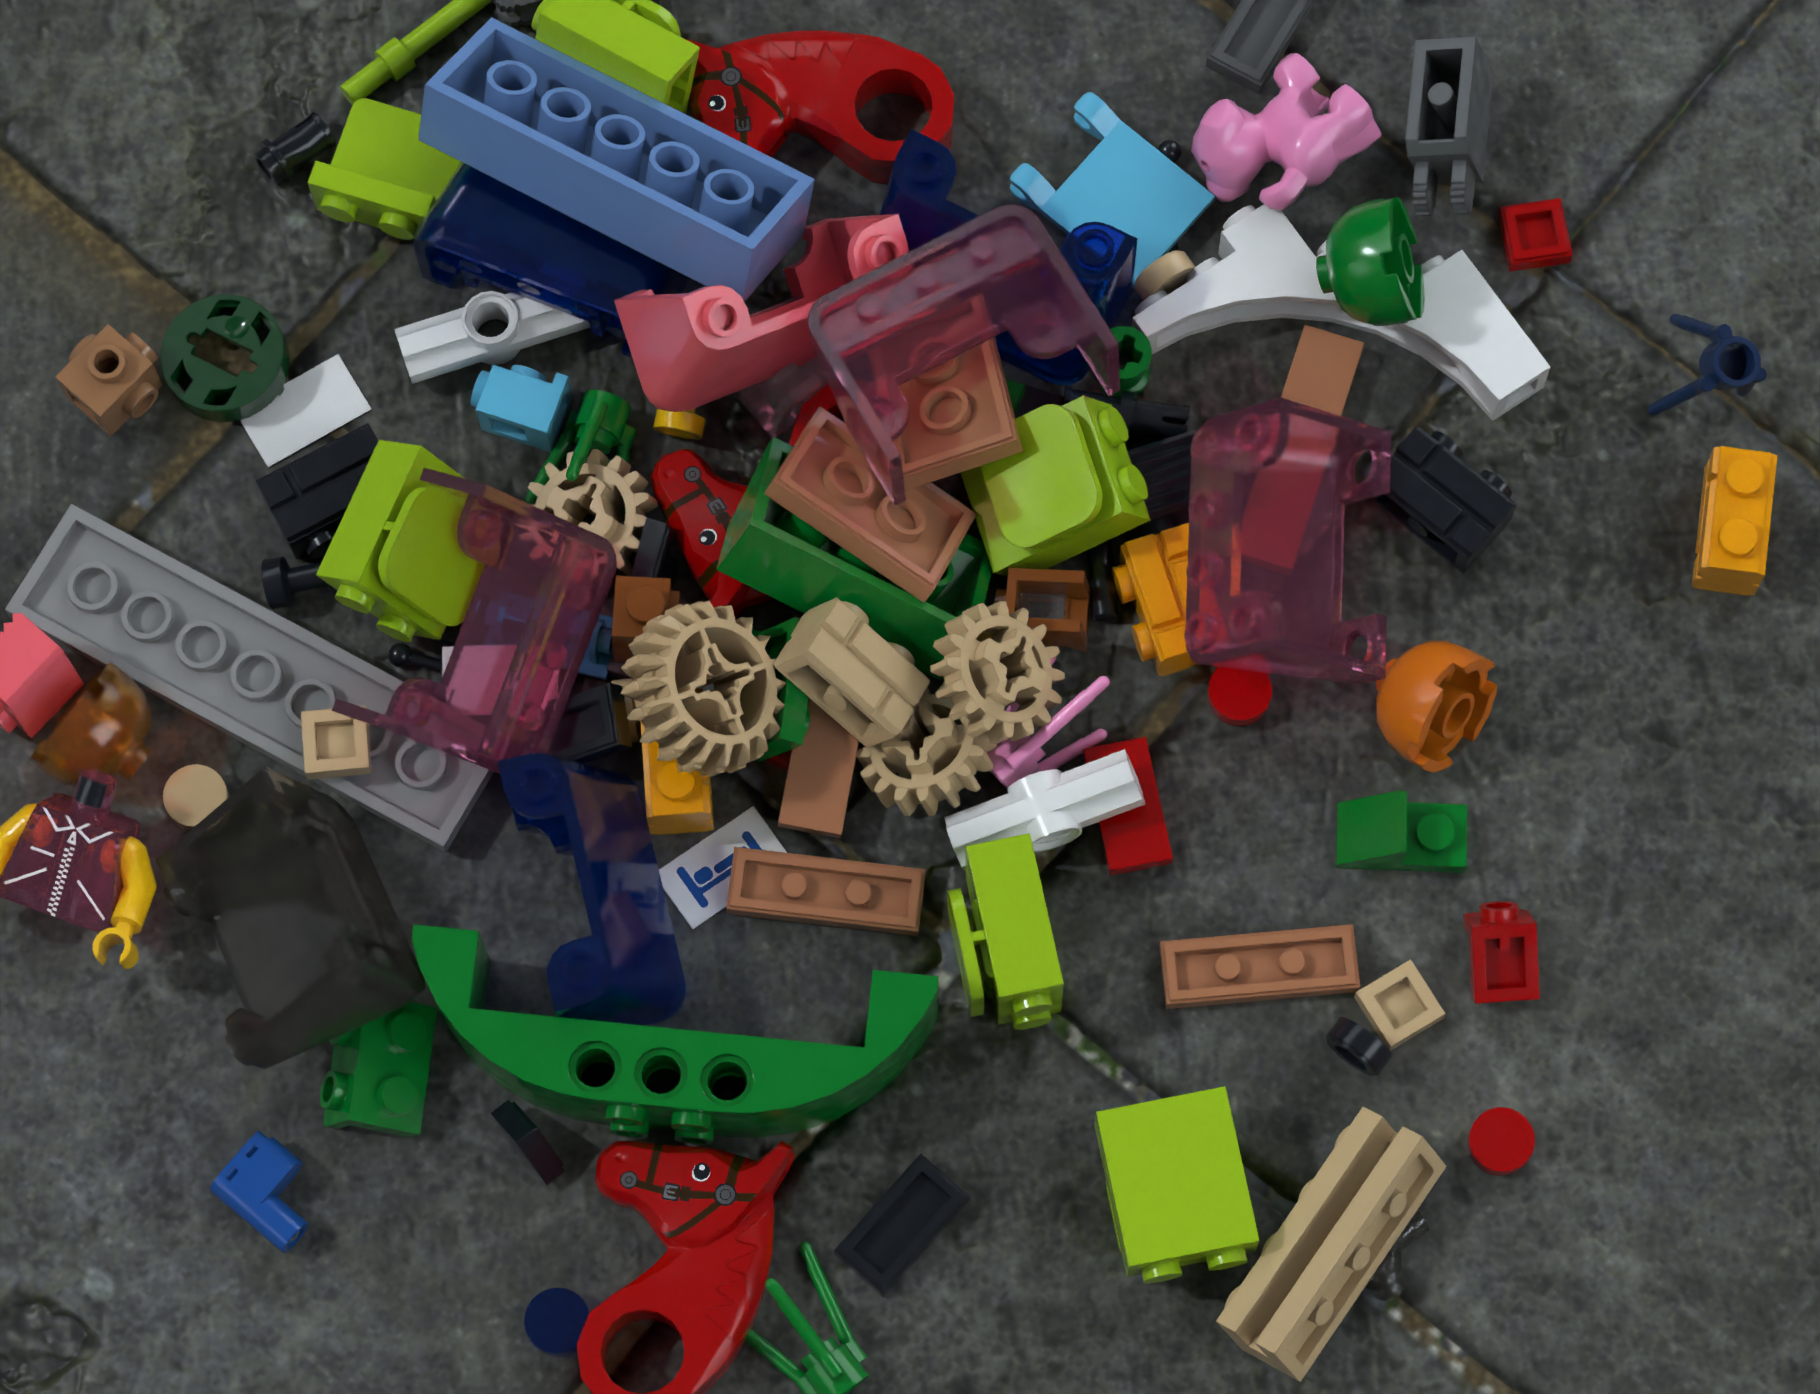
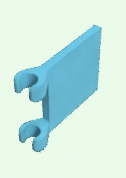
[1010,92,1215,288]

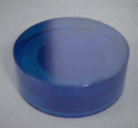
[524,1288,590,1357]

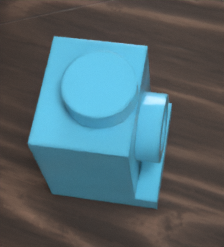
[471,365,573,453]

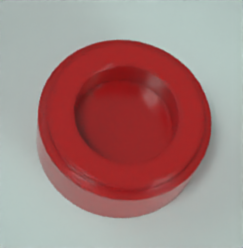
[1207,659,1272,726]
[1467,1107,1535,1176]

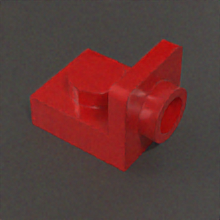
[1463,901,1540,1004]

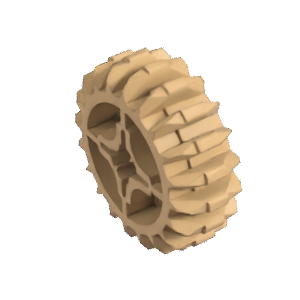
[620,600,786,777]

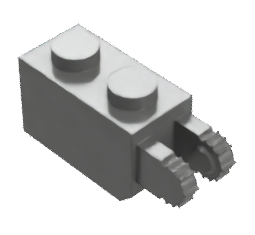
[1405,36,1494,216]

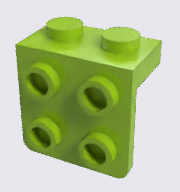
[308,98,463,244]

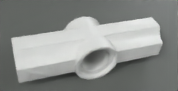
[394,273,591,384]
[944,749,1146,871]

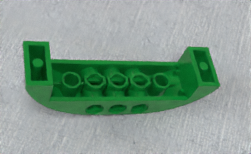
[411,924,939,1145]

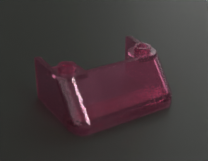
[808,205,1120,506]
[332,468,617,780]

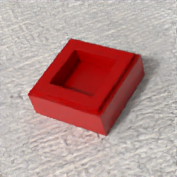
[1498,198,1573,272]

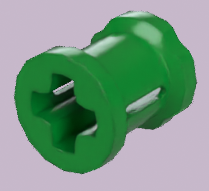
[1094,326,1152,396]

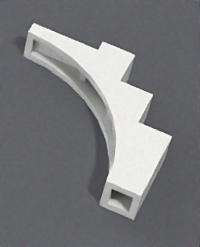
[1132,205,1550,421]

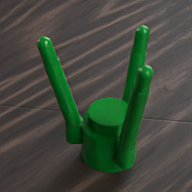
[521,389,637,525]
[745,1241,869,1394]

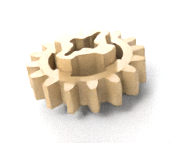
[520,449,658,589]
[930,601,1065,744]
[856,682,998,816]

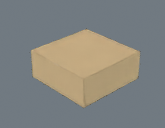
[301,705,372,780]
[1354,959,1446,1051]

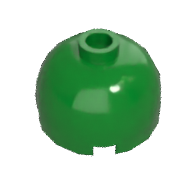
[1316,197,1425,326]

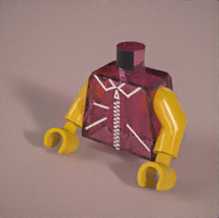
[0,770,157,970]

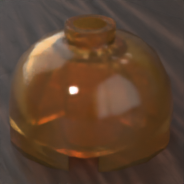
[29,660,152,788]

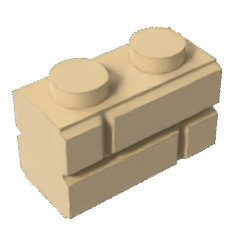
[773,597,930,748]

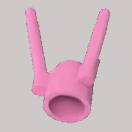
[986,657,1110,790]

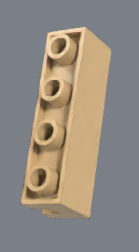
[1216,1107,1447,1382]

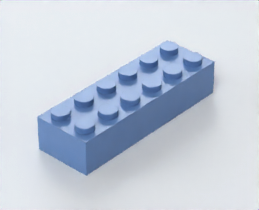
[418,17,815,302]

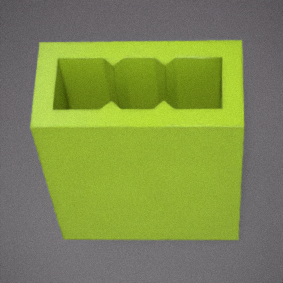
[531,0,700,114]
[960,395,1151,577]
[316,440,502,642]
[947,833,1064,1030]
[1094,1086,1260,1283]

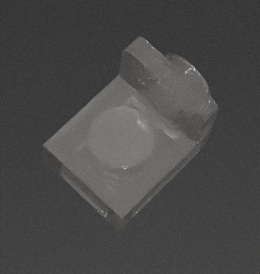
[735,355,835,438]

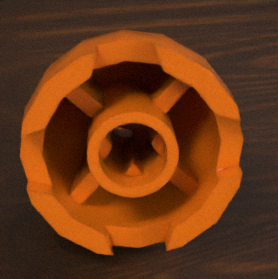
[1376,641,1497,773]

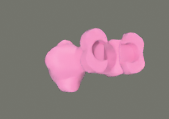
[1191,53,1381,210]

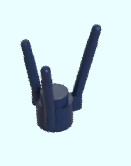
[1648,314,1767,415]

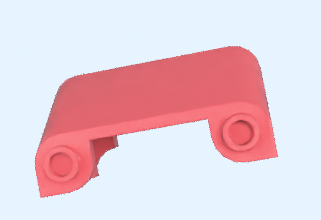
[614,214,909,412]

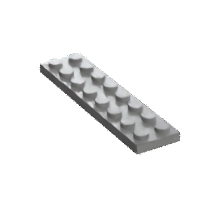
[5,504,510,853]

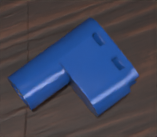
[210,1131,309,1253]

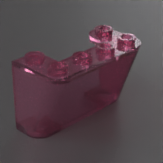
[1184,397,1391,685]

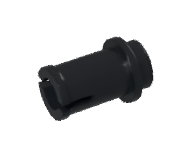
[253,112,336,185]

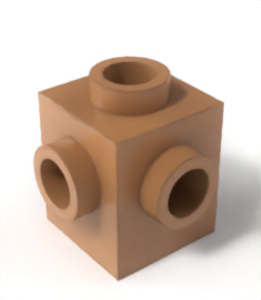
[55,324,163,437]

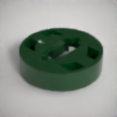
[160,294,290,422]

